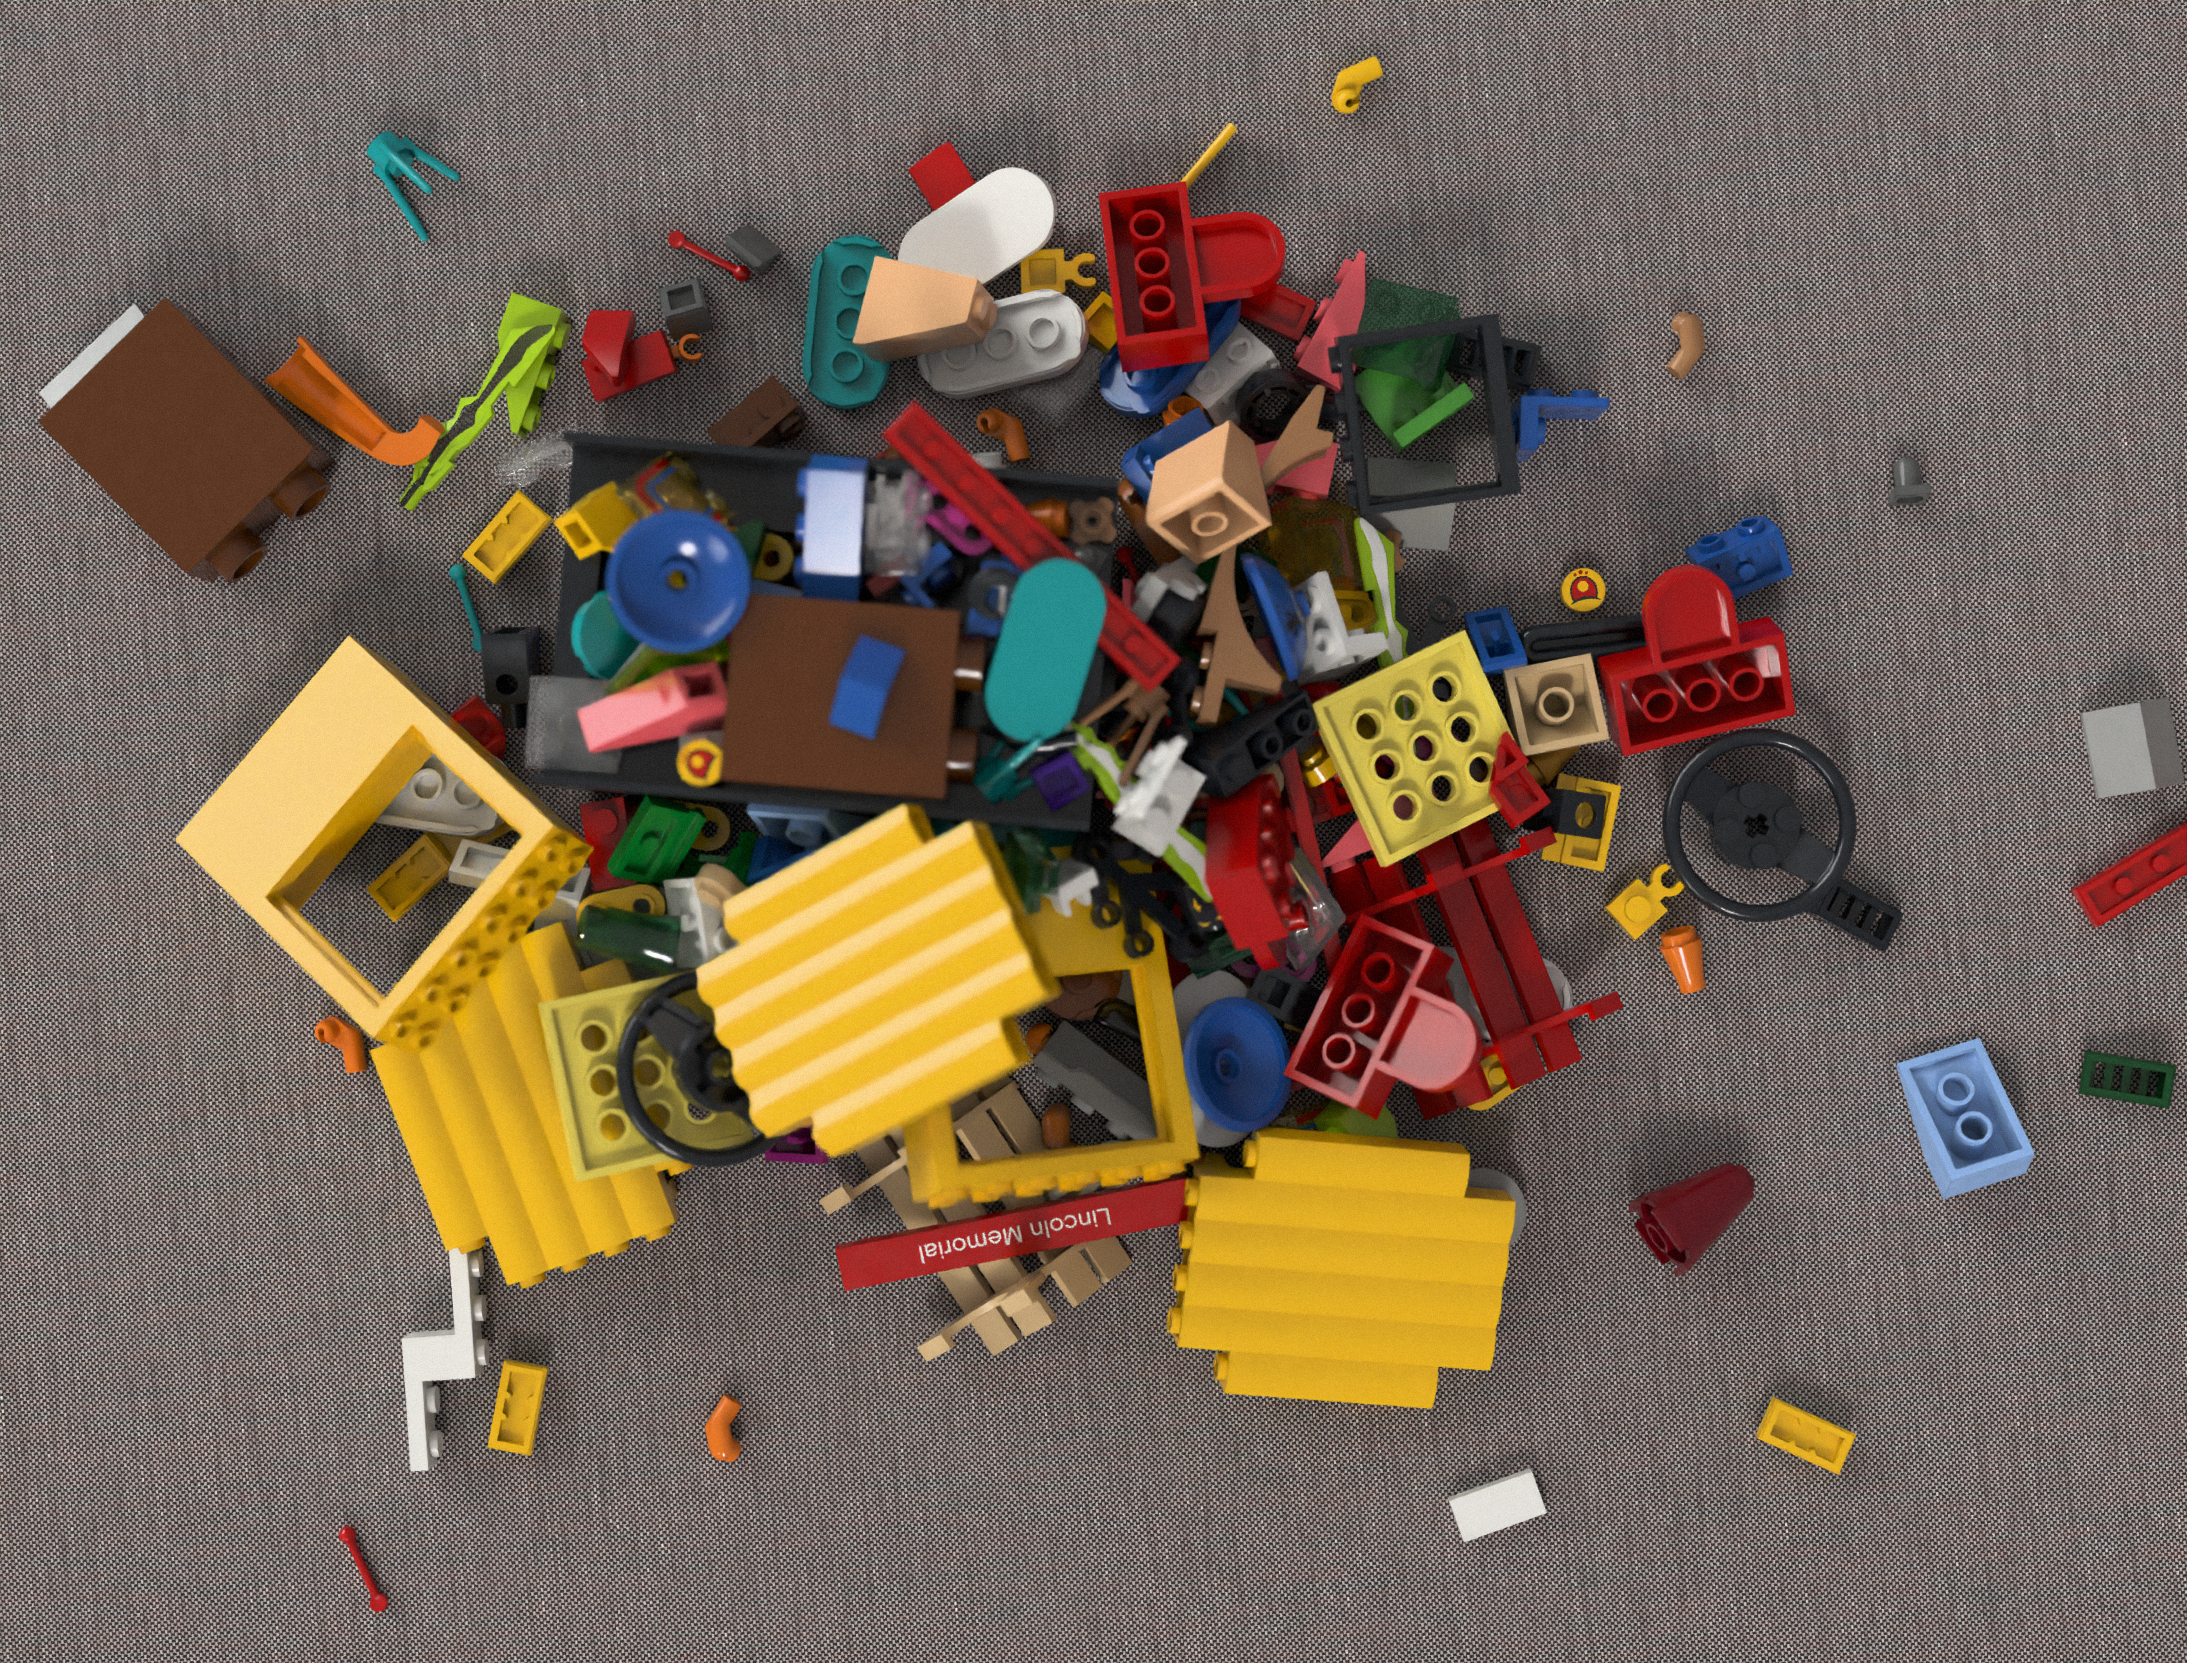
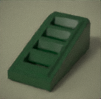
[2078,1050,2177,1109]

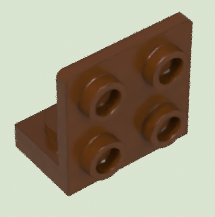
[707,375,808,449]

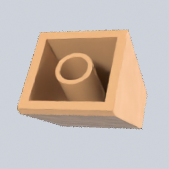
[853,256,997,363]
[1146,420,1272,565]

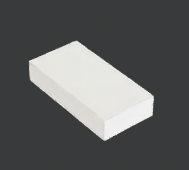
[1448,1468,1547,1542]

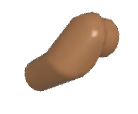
[1666,311,1706,380]

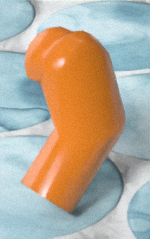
[705,1393,743,1462]

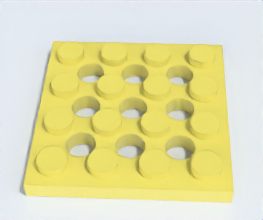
[1311,630,1528,867]
[537,969,753,1182]

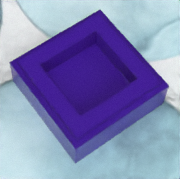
[1028,749,1091,812]

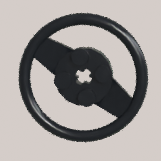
[1662,728,1857,922]
[616,970,785,1167]

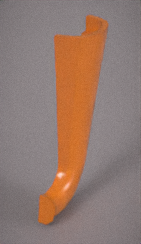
[264,336,445,466]

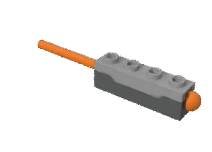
[1025,1019,1205,1167]

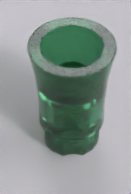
[575,904,681,976]

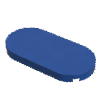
[1099,299,1241,418]

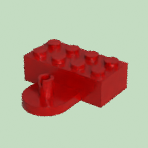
[1099,181,1286,373]
[1597,565,1796,756]
[1204,770,1310,971]
[1283,914,1482,1120]

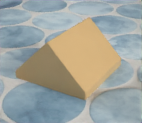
[1503,653,1610,756]

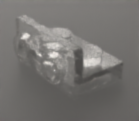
[864,473,933,575]

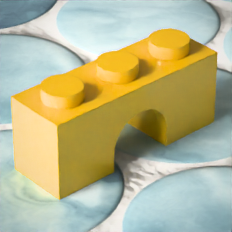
[553,482,685,600]

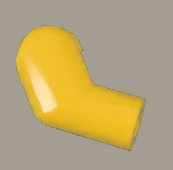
[1331,56,1383,114]

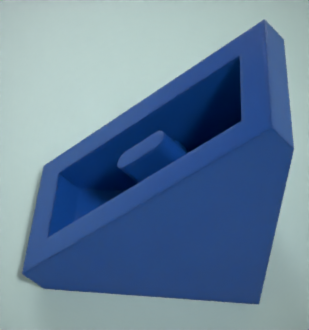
[1464,605,1527,679]
[829,635,906,739]

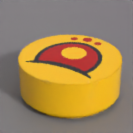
[1560,568,1606,613]
[678,740,722,787]

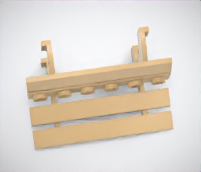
[819,1074,1133,1362]

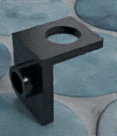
[1523,787,1606,839]

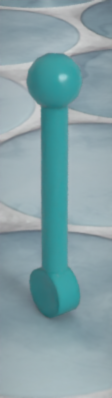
[449,564,483,652]

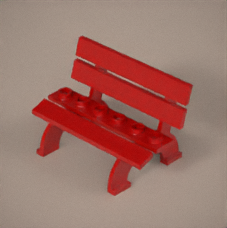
[1328,817,1624,1120]

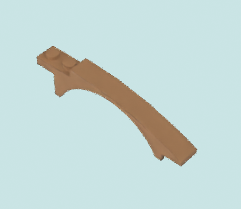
[1189,385,1334,729]

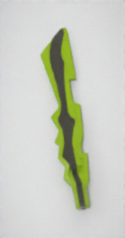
[399,324,557,511]

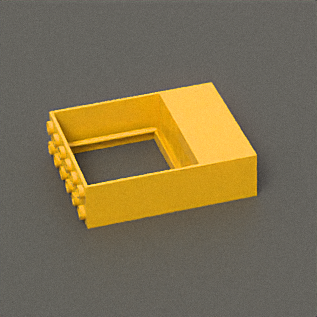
[175,636,594,1056]
[902,841,1200,1209]

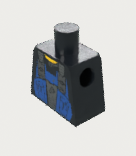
[481,626,541,728]

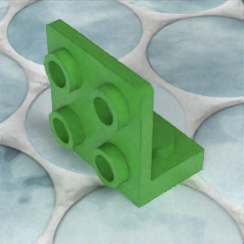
[1355,338,1475,455]

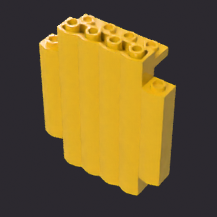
[697,804,1062,1157]
[370,919,695,1289]
[1167,1127,1516,1409]

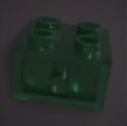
[1351,278,1463,393]

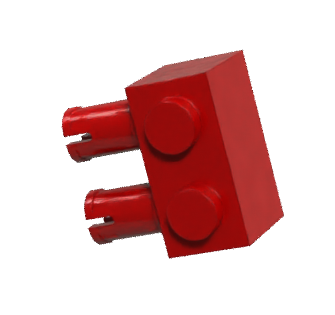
[580,797,684,892]

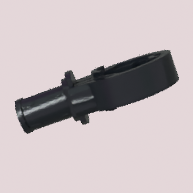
[1235,369,1362,444]

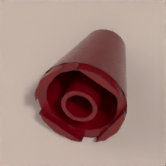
[1629,1162,1755,1275]

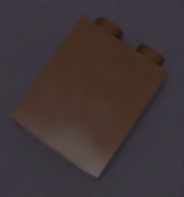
[38,297,336,583]
[719,593,986,802]

